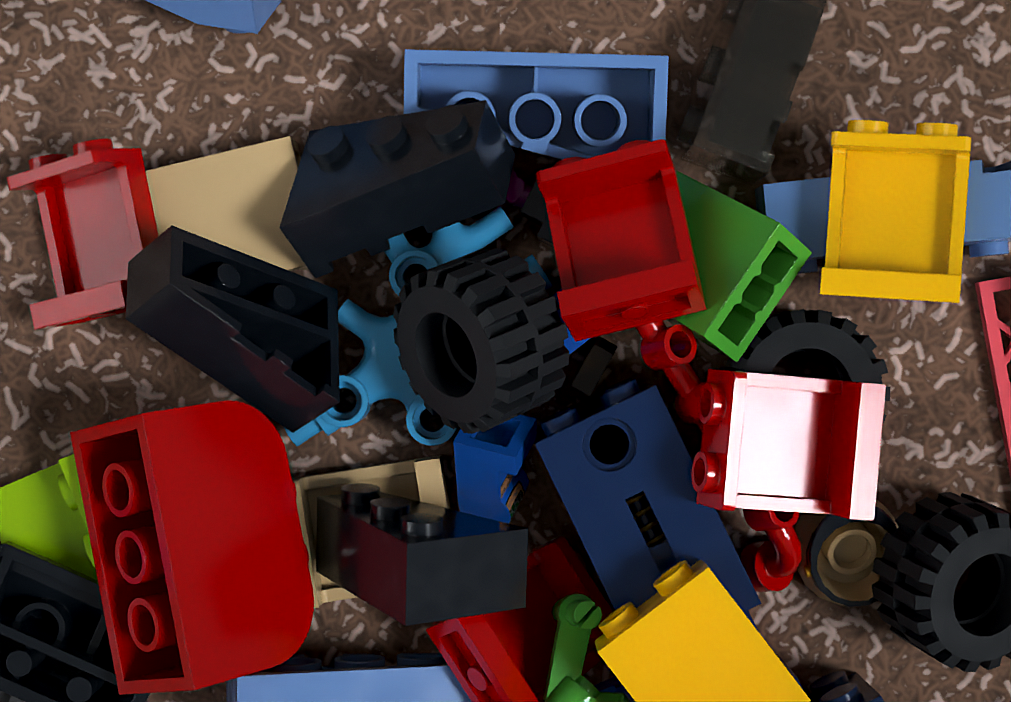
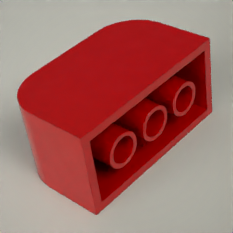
[70,400,314,695]

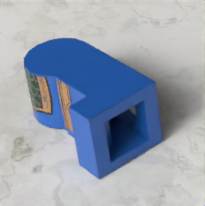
[453,414,537,524]

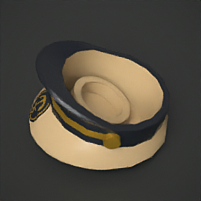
[795,500,898,607]

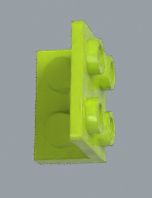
[0,454,97,580]

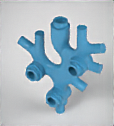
[284,206,553,447]

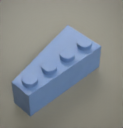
[404,49,669,160]
[755,160,1011,274]
[226,653,472,702]

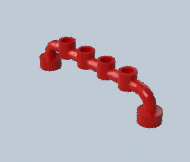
[635,320,802,592]

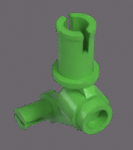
[542,593,629,702]

